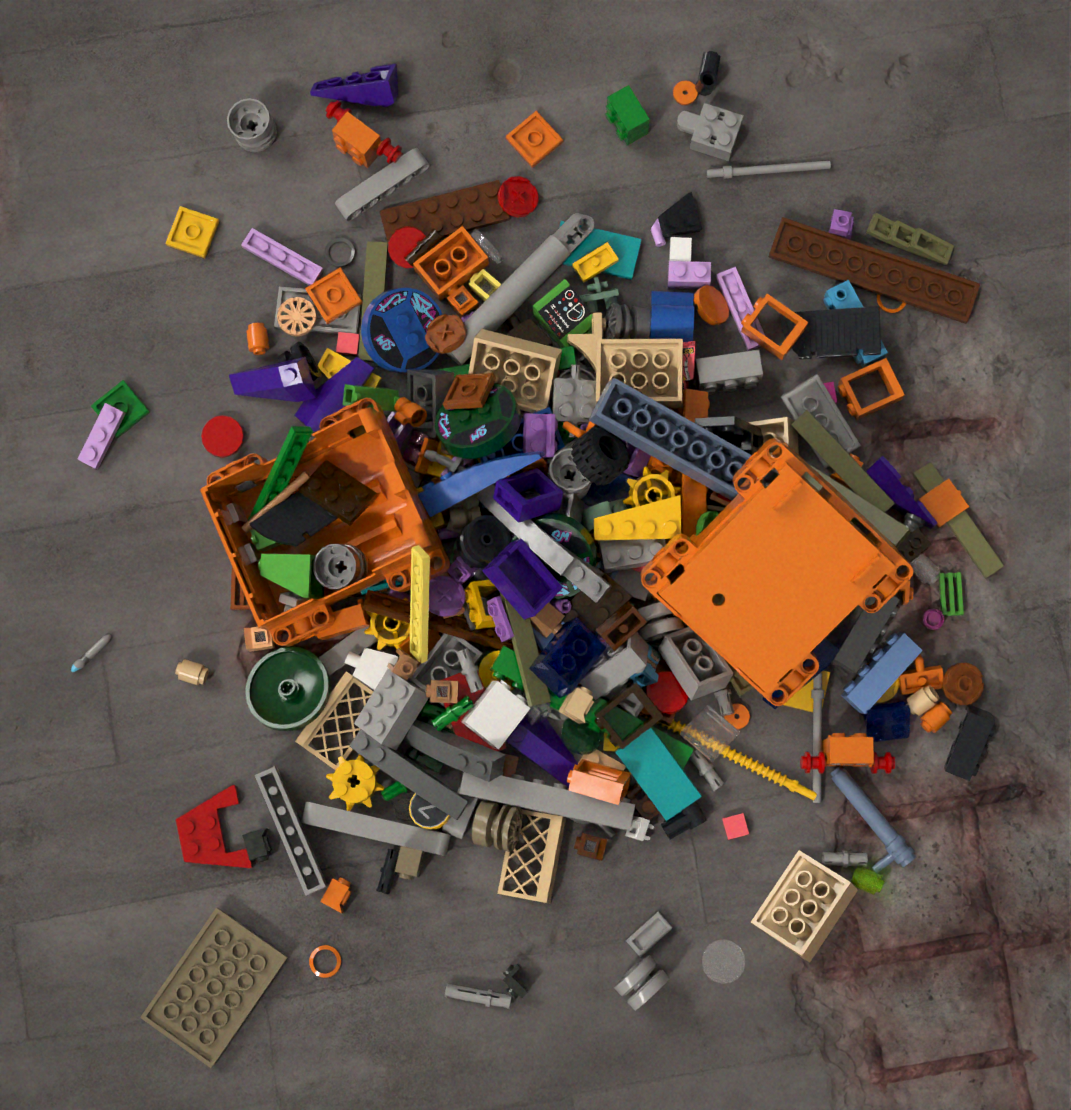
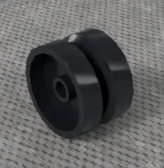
[456,515,511,568]

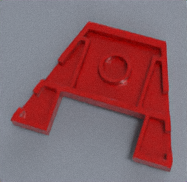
[176,785,253,868]

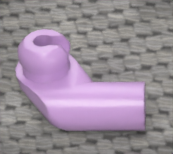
[651,218,666,247]

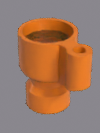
[394,397,427,427]

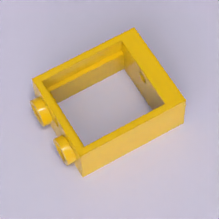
[464,580,497,629]

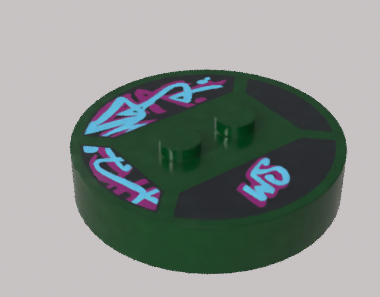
[435,383,521,459]
[511,513,597,600]

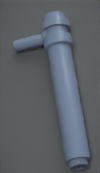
[830,766,916,874]

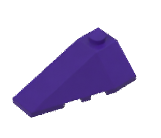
[310,64,398,107]
[229,357,317,402]
[294,357,375,432]
[866,456,937,529]
[505,707,578,788]

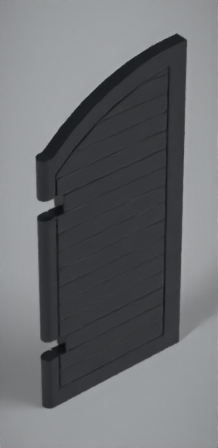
[780,306,881,359]
[250,491,338,547]

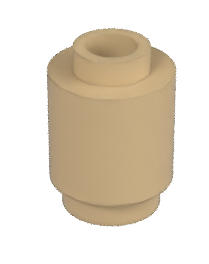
[175,659,209,685]
[906,685,940,716]

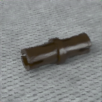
[404,228,443,267]

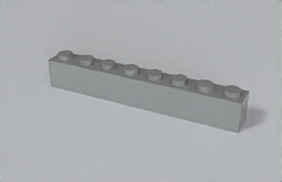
[458,772,635,831]

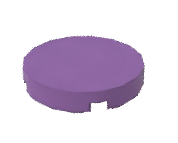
[429,576,465,617]

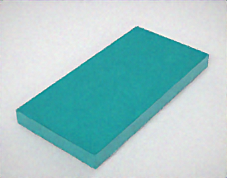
[559,221,642,280]
[615,727,702,821]

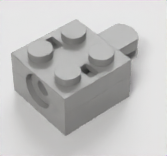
[677,103,744,161]

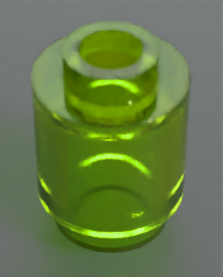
[850,867,885,895]

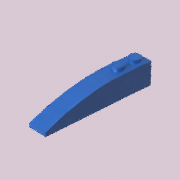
[418,451,545,517]

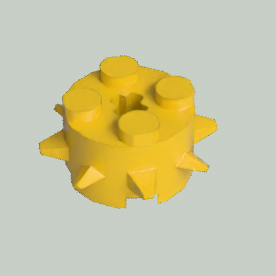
[623,466,681,508]
[364,598,410,651]
[326,754,384,811]

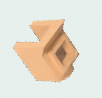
[244,627,275,652]

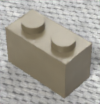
[395,846,425,880]

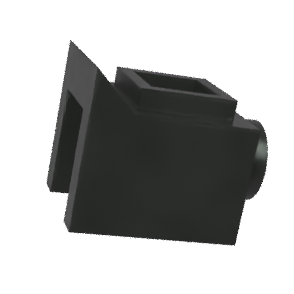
[242,828,272,863]

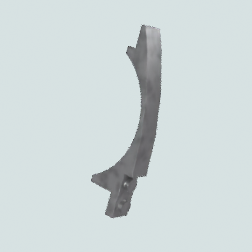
[476,484,612,603]

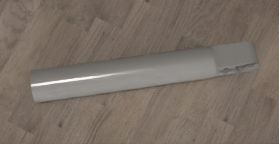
[446,213,594,366]

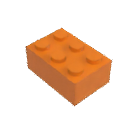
[413,226,489,302]

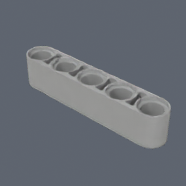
[335,148,430,221]

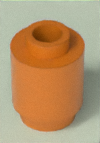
[246,323,269,355]
[920,701,952,733]

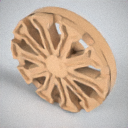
[277,297,317,336]

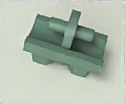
[579,277,619,312]

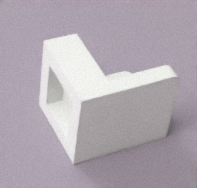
[669,237,692,262]

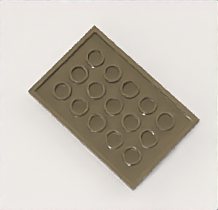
[140,908,288,1068]

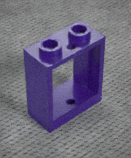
[493,468,564,523]

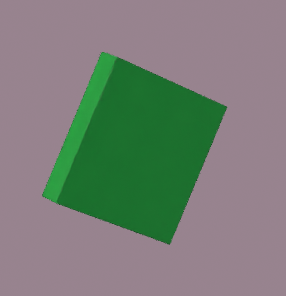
[91,380,150,439]

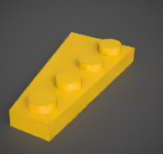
[594,495,681,540]

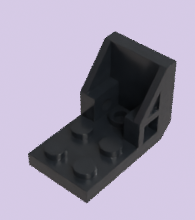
[695,416,764,455]

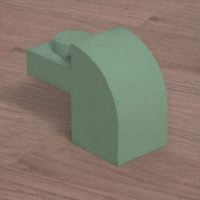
[581,498,627,534]

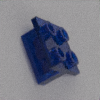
[862,702,910,742]

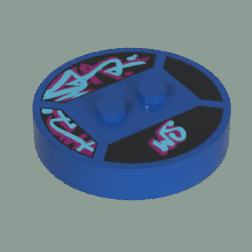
[361,288,443,373]

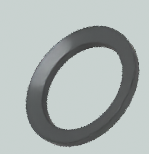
[325,237,355,267]

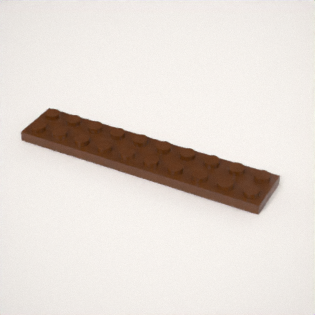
[768,217,980,324]

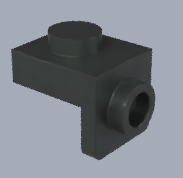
[503,964,528,998]

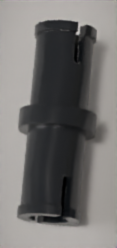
[376,848,400,894]

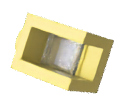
[469,269,501,301]

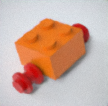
[326,100,403,168]
[800,733,895,774]

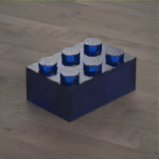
[529,617,607,698]

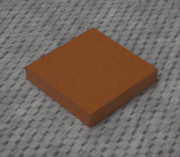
[443,373,496,409]

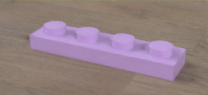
[241,228,323,286]
[716,267,765,351]

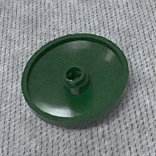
[245,647,331,731]

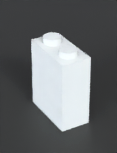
[461,680,531,749]

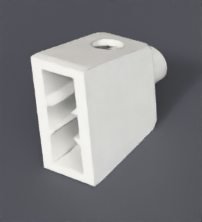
[345,648,399,691]

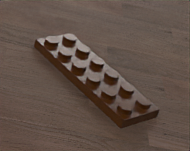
[379,180,510,242]

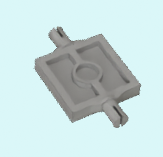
[553,365,596,438]

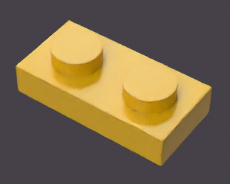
[572,242,619,283]

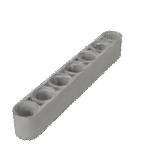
[301,802,451,856]

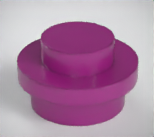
[923,609,945,630]

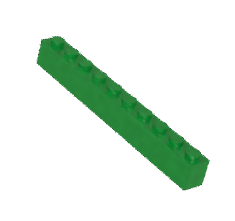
[490,646,694,769]

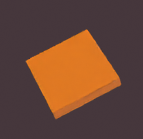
[505,110,563,168]
[305,267,363,324]

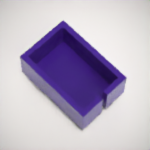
[482,538,563,619]

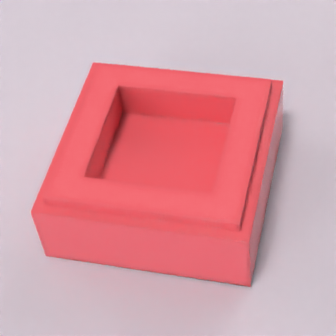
[336,332,360,356]
[722,813,749,840]

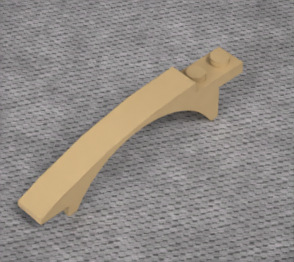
[567,313,606,373]

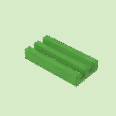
[938,572,964,616]

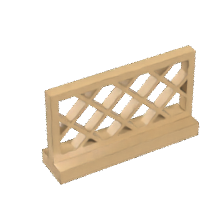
[295,671,374,770]
[497,809,566,904]

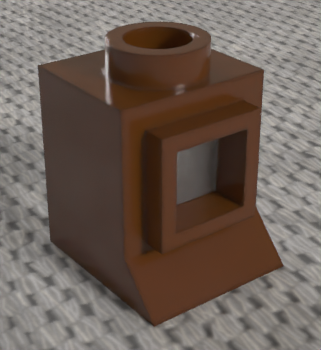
[574,833,608,861]

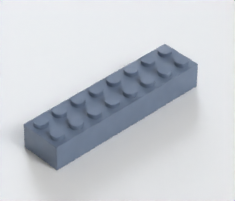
[589,378,752,501]

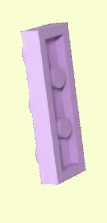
[78,403,126,469]

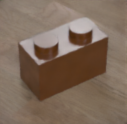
[595,601,647,651]

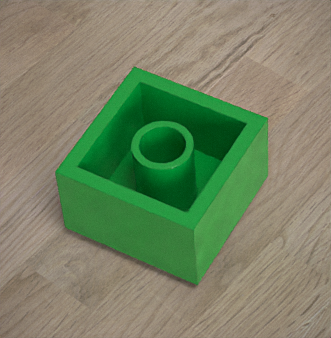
[605,85,650,145]

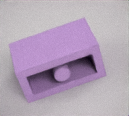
[667,261,711,289]

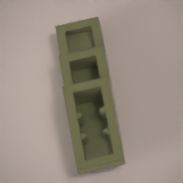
[866,213,954,265]

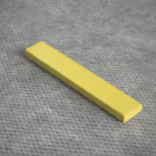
[410,545,430,663]

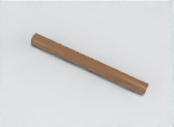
[242,471,310,533]

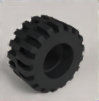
[571,426,630,486]

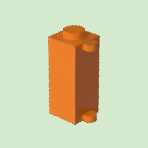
[315,599,371,640]

